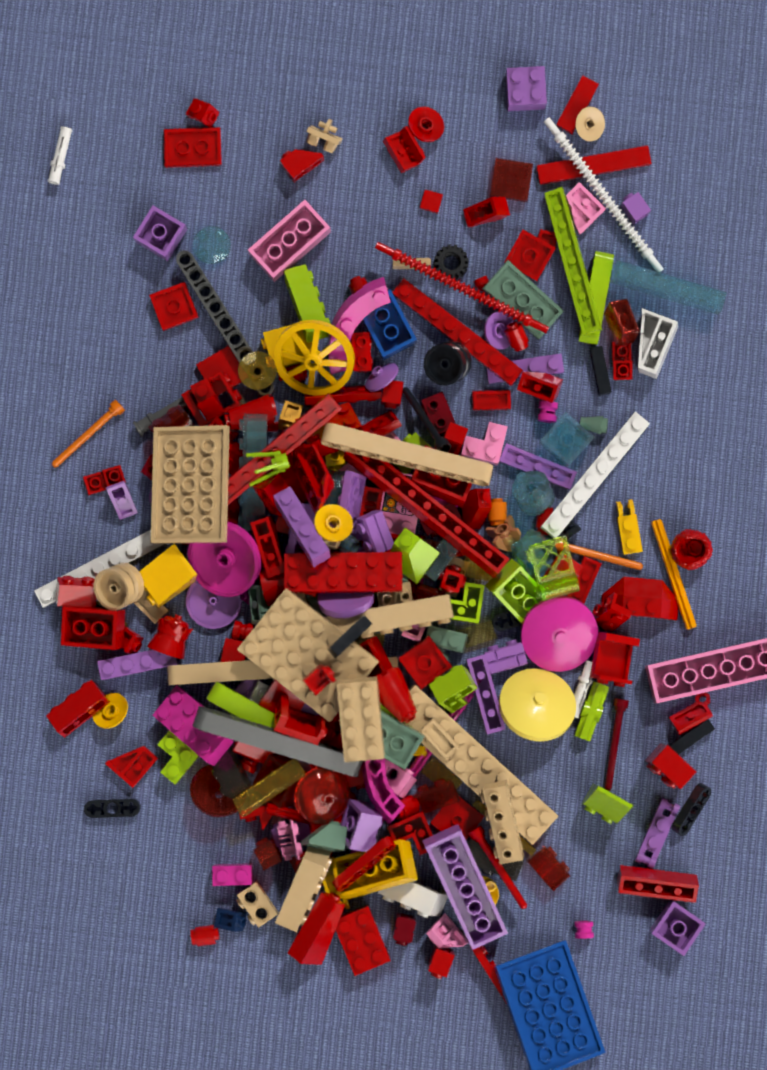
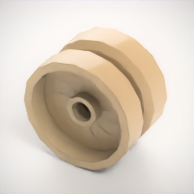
[93,562,144,610]

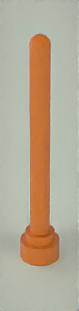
[52,399,126,468]
[552,537,643,570]

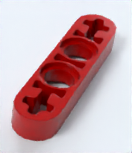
[332,836,396,892]

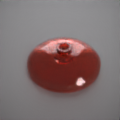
[190,763,248,817]
[294,767,350,825]

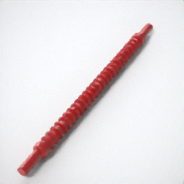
[375,242,549,334]

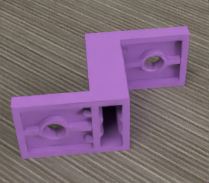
[285,470,366,553]

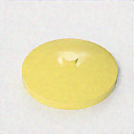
[499,668,576,741]

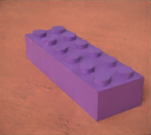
[422,824,508,950]

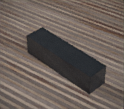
[590,346,612,396]
[327,615,372,659]
[668,719,715,755]

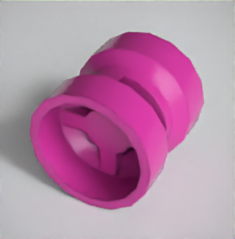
[537,401,558,423]

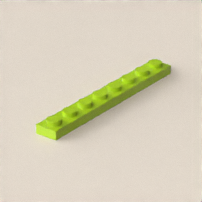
[544,187,602,336]

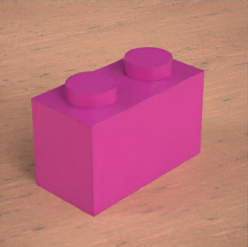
[212,863,253,886]

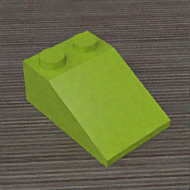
[485,559,549,624]
[582,783,633,824]

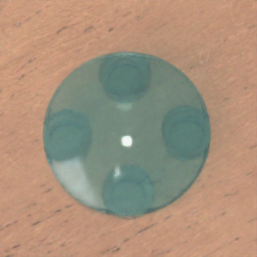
[193,226,231,264]

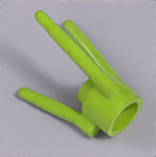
[245,450,290,487]

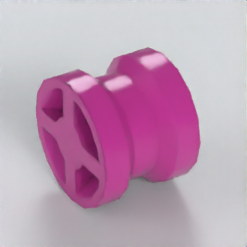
[574,921,594,939]

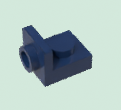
[214,907,247,932]

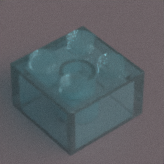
[539,412,594,468]

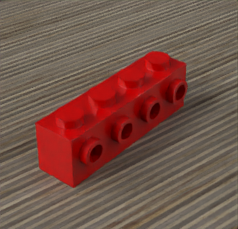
[617,865,699,903]

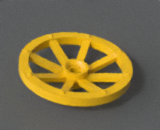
[274,320,355,396]

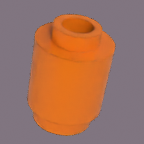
[488,498,507,526]

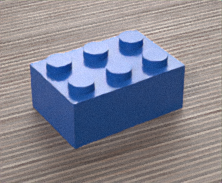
[362,289,417,360]

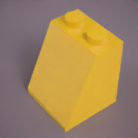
[139,544,197,608]

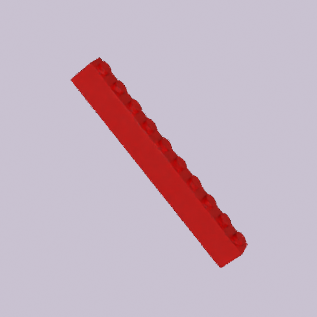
[343,451,509,579]

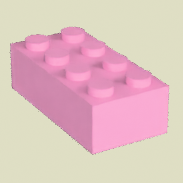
[248,200,331,282]

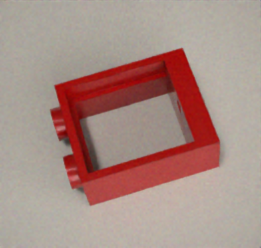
[181,371,242,426]

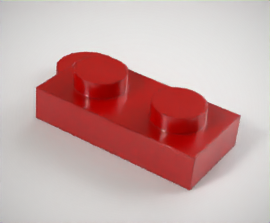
[669,692,713,735]

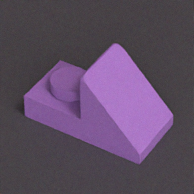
[106,481,138,520]

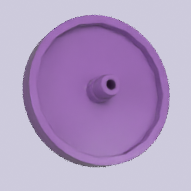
[186,580,242,629]
[317,592,375,618]

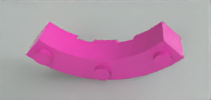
[327,277,391,375]
[362,758,405,824]

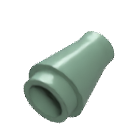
[580,416,608,435]

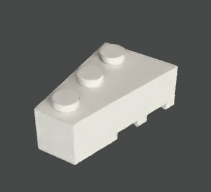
[638,308,678,379]
[378,881,448,918]

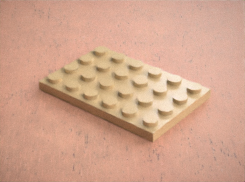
[151,425,230,544]
[237,588,379,722]

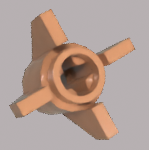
[485,515,521,552]

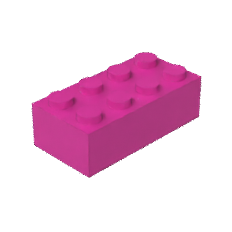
[153,685,235,766]

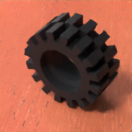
[434,244,469,280]

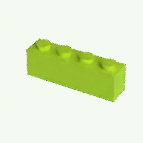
[284,264,331,343]

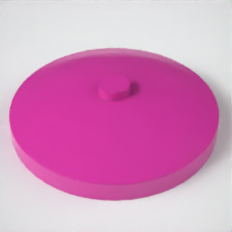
[188,522,261,597]
[520,596,598,672]

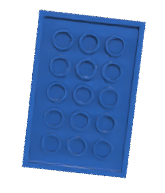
[494,940,606,1070]

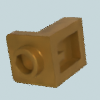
[278,400,304,431]

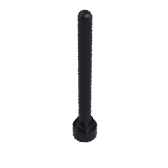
[402,387,452,453]

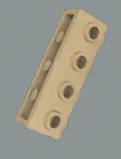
[480,780,524,864]

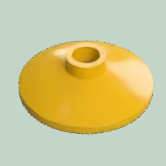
[314,504,353,542]
[92,693,128,729]

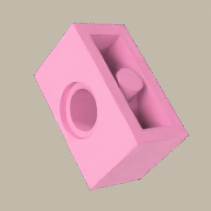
[385,759,417,798]

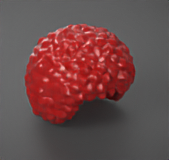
[671,529,713,570]

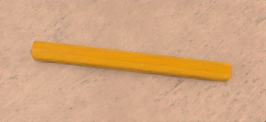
[651,519,696,630]

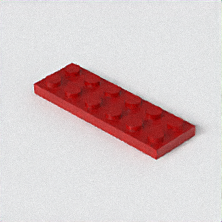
[284,552,403,593]

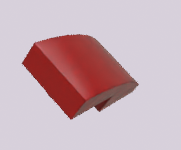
[611,341,632,380]
[82,465,126,496]

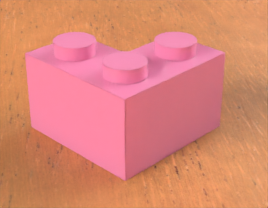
[461,422,508,466]

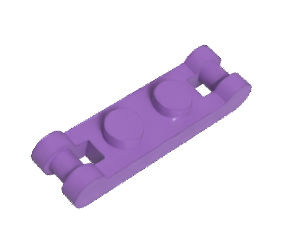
[634,797,680,869]

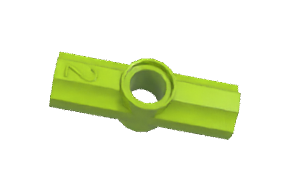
[574,681,609,741]

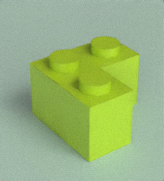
[450,582,485,624]
[429,664,478,713]
[158,730,199,784]

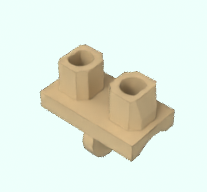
[307,119,343,153]
[376,582,413,607]

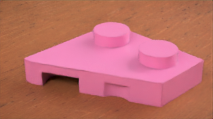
[566,182,606,235]
[426,913,469,949]

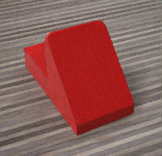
[190,378,225,421]
[239,802,278,830]

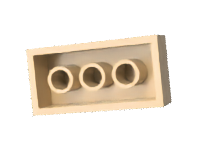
[337,676,385,762]
[275,847,332,932]

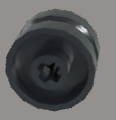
[424,340,472,386]

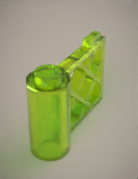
[525,536,580,602]

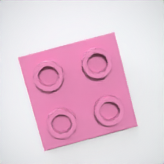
[276,819,302,861]

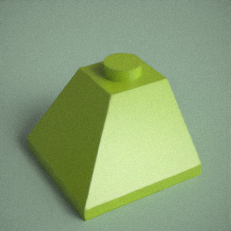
[390,528,440,584]

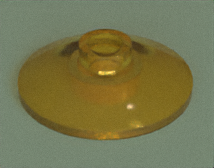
[238,351,277,390]

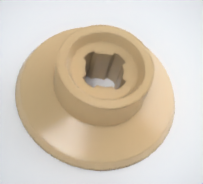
[576,107,605,141]

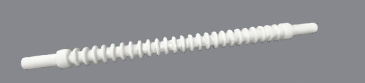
[544,117,663,273]

